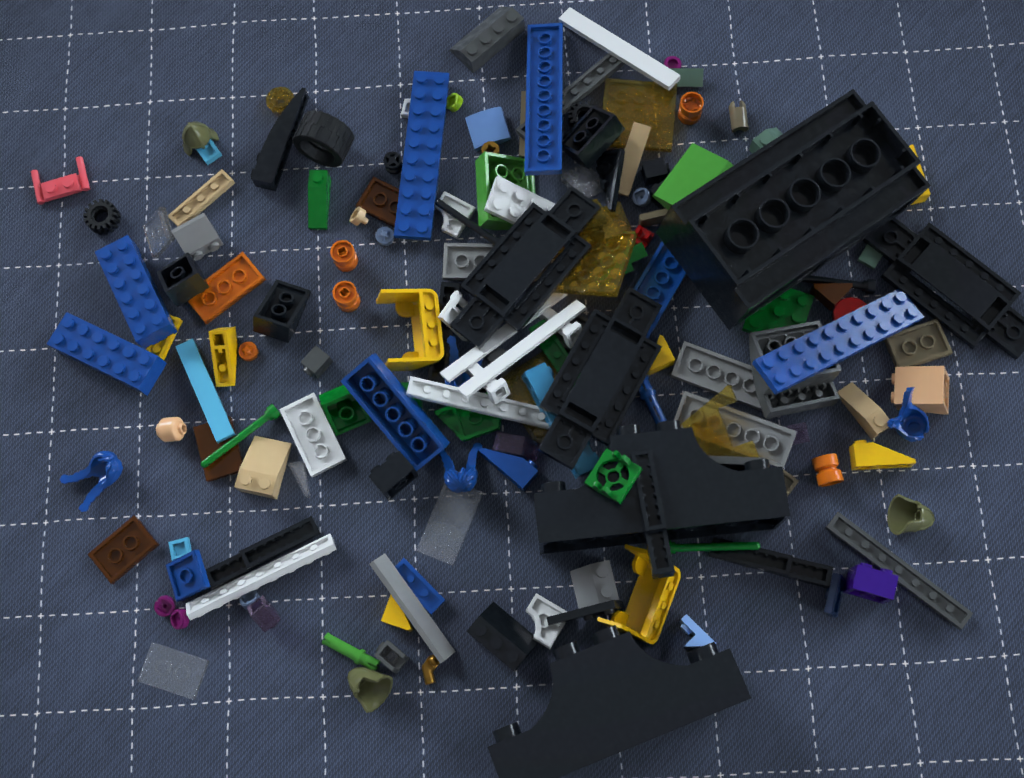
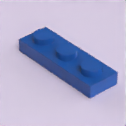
[395,558,446,615]

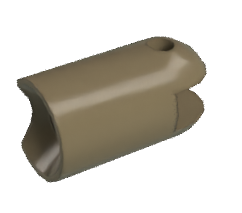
[729,100,749,133]

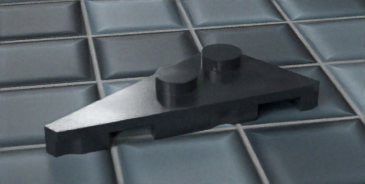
[596,148,625,212]
[547,600,625,625]

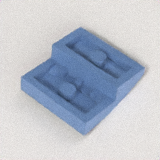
[465,106,512,151]

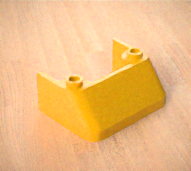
[376,289,444,371]
[597,544,681,644]

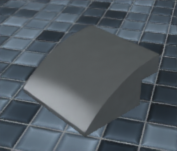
[749,320,842,419]

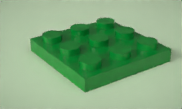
[742,288,814,333]

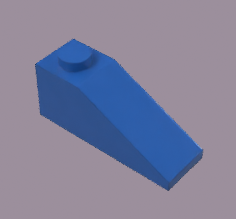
[479,448,539,492]

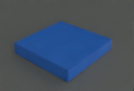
[166,549,211,602]

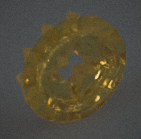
[266,87,294,114]

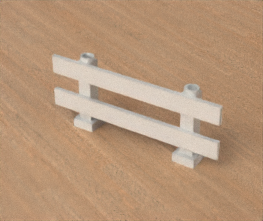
[440,287,587,405]

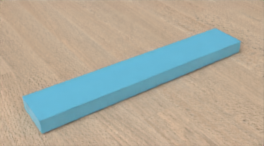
[175,338,236,443]

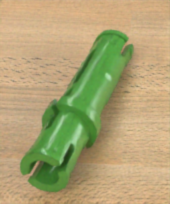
[322,632,381,671]

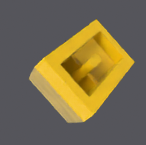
[647,335,675,376]
[381,595,413,632]

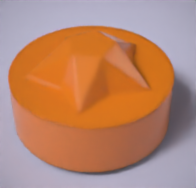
[238,342,259,361]

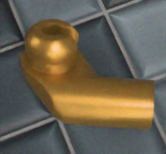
[422,655,440,685]

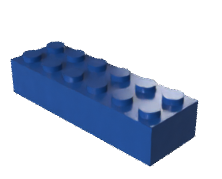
[95,235,178,349]
[47,312,167,396]
[341,353,450,471]

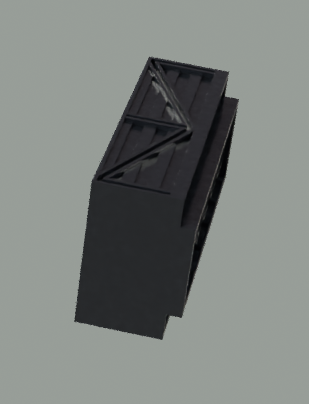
[656,89,931,330]

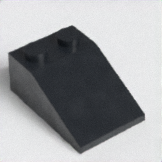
[253,279,311,343]

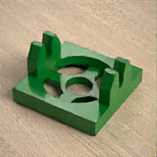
[584,448,642,505]

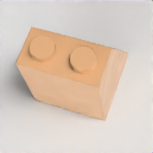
[891,366,950,415]

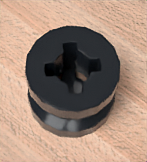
[383,152,403,174]

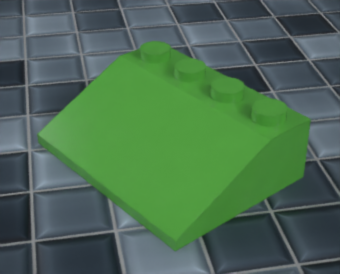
[652,143,734,210]
[475,151,536,230]

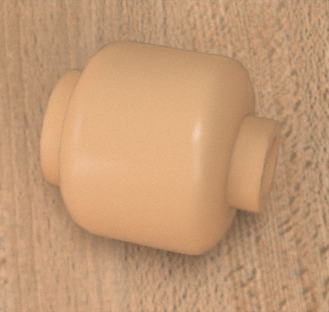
[156,417,187,442]

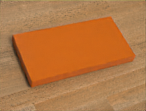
[188,252,266,325]

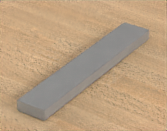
[370,553,456,664]

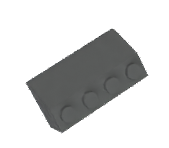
[450,6,525,73]

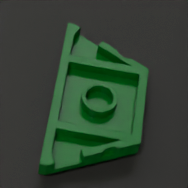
[434,392,501,442]

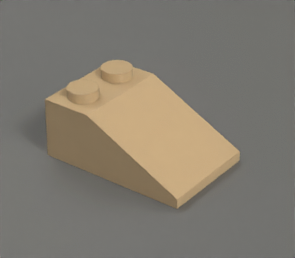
[234,436,292,499]

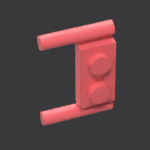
[31,156,90,205]

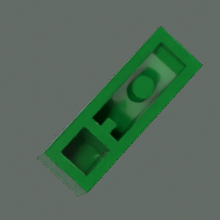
[308,170,331,230]

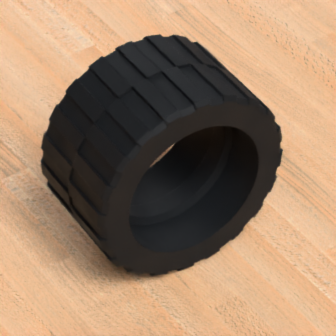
[292,110,355,167]

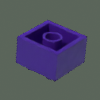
[843,563,899,604]

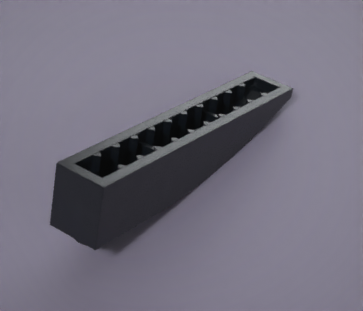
[251,88,309,191]

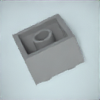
[171,213,224,261]
[570,560,619,609]

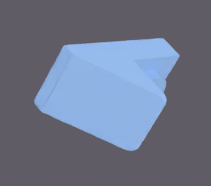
[679,614,716,648]

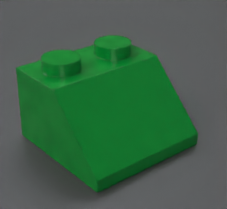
[319,385,371,436]

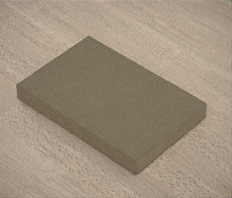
[884,319,953,367]

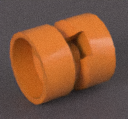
[678,92,704,125]
[330,240,358,272]
[332,281,361,312]
[811,453,844,487]

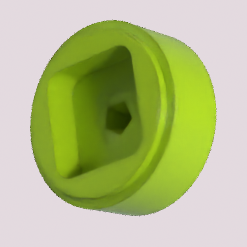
[446,93,463,112]

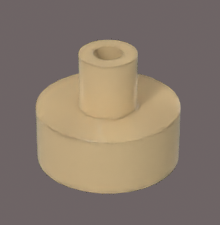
[349,206,369,226]

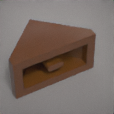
[810,283,853,311]

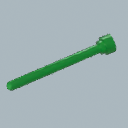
[201,404,281,468]
[669,540,760,555]

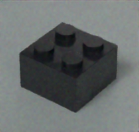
[157,253,209,307]
[369,451,418,501]

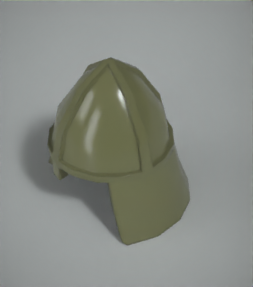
[182,121,219,156]
[887,494,935,535]
[347,667,393,713]

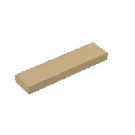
[618,122,651,197]
[167,169,235,227]

